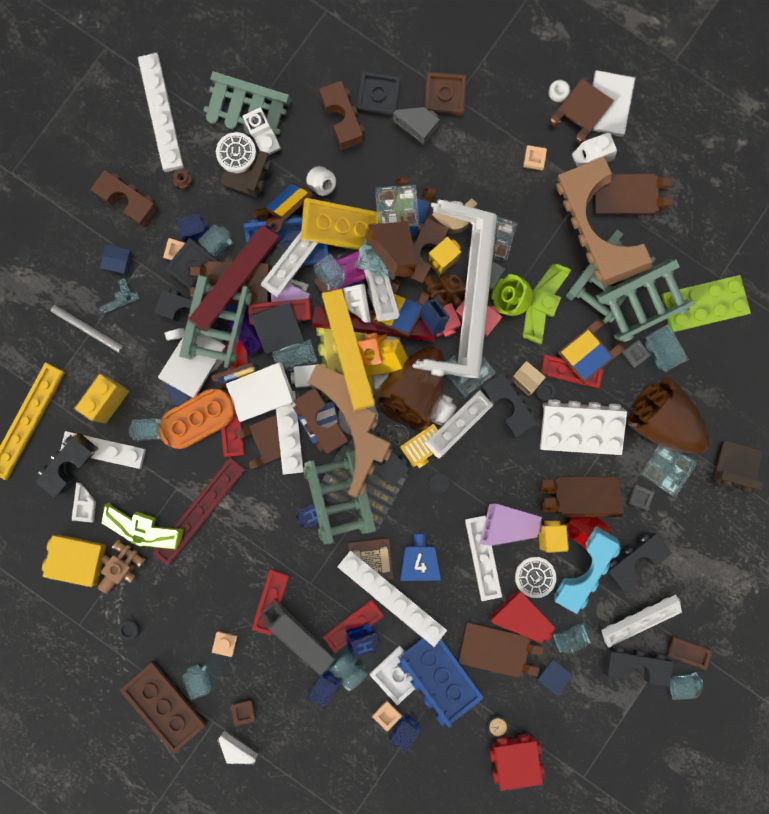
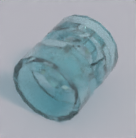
[329,651,368,692]

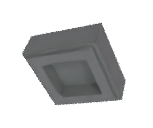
[622,340,651,368]
[627,484,655,511]

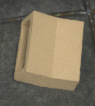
[511,361,546,397]

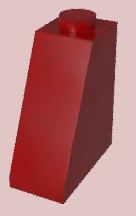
[489,590,556,643]

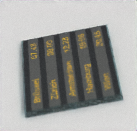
[320,442,408,529]

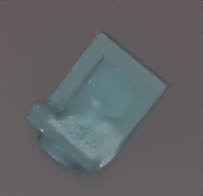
[553,624,591,654]
[670,672,703,700]

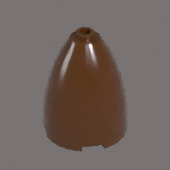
[374,346,444,430]
[626,377,709,454]

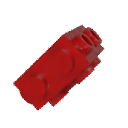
[490,734,545,791]

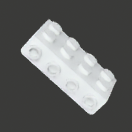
[540,399,627,455]

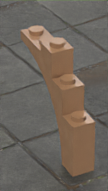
[308,364,392,498]

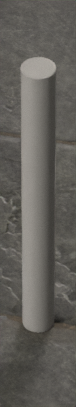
[51,305,124,353]

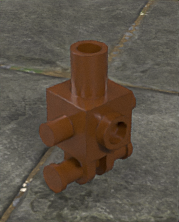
[424,273,467,307]

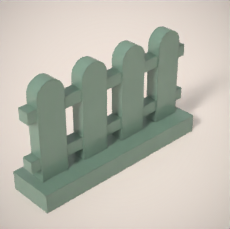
[204,71,292,136]

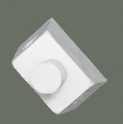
[572,133,617,167]

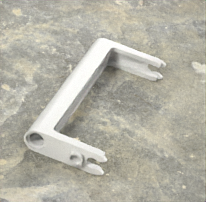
[413,200,497,378]

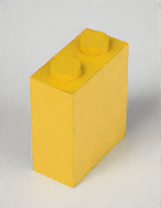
[75,374,129,424]
[42,535,107,587]

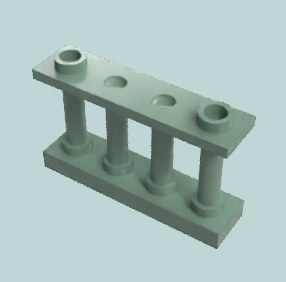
[565,230,656,324]
[596,259,695,342]
[179,276,252,369]
[303,451,376,544]

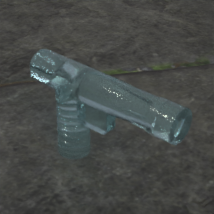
[99,279,140,314]

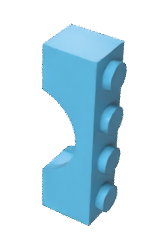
[554,527,620,614]

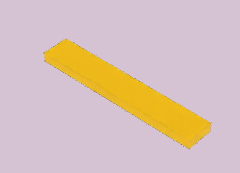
[322,289,374,411]
[0,362,65,480]

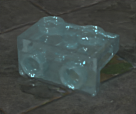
[645,324,689,372]

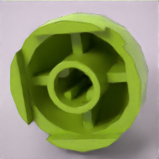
[491,274,533,316]

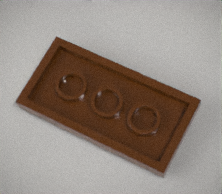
[119,661,207,755]

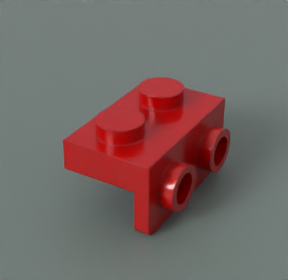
[565,517,612,550]

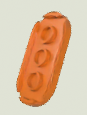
[159,389,235,449]

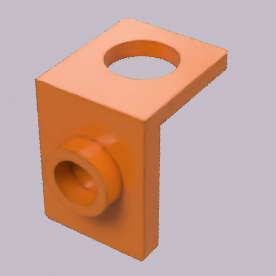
[357,333,387,366]

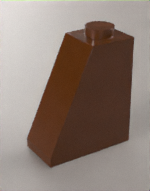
[365,222,418,277]

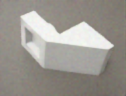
[243,107,281,155]

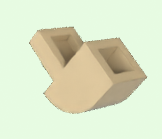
[431,198,477,234]

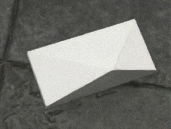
[218,731,258,764]

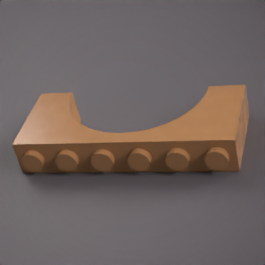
[556,157,652,287]

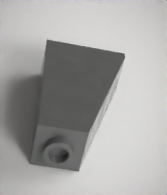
[261,599,335,675]

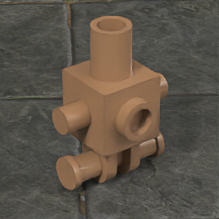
[97,540,146,594]

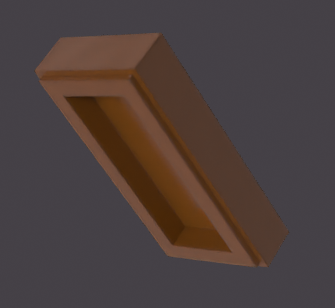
[666,636,713,670]

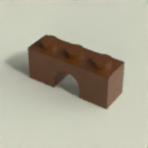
[319,81,365,150]
[90,170,158,228]
[404,218,449,286]
[293,388,349,455]

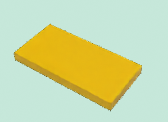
[301,198,382,250]

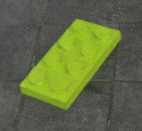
[661,275,751,333]

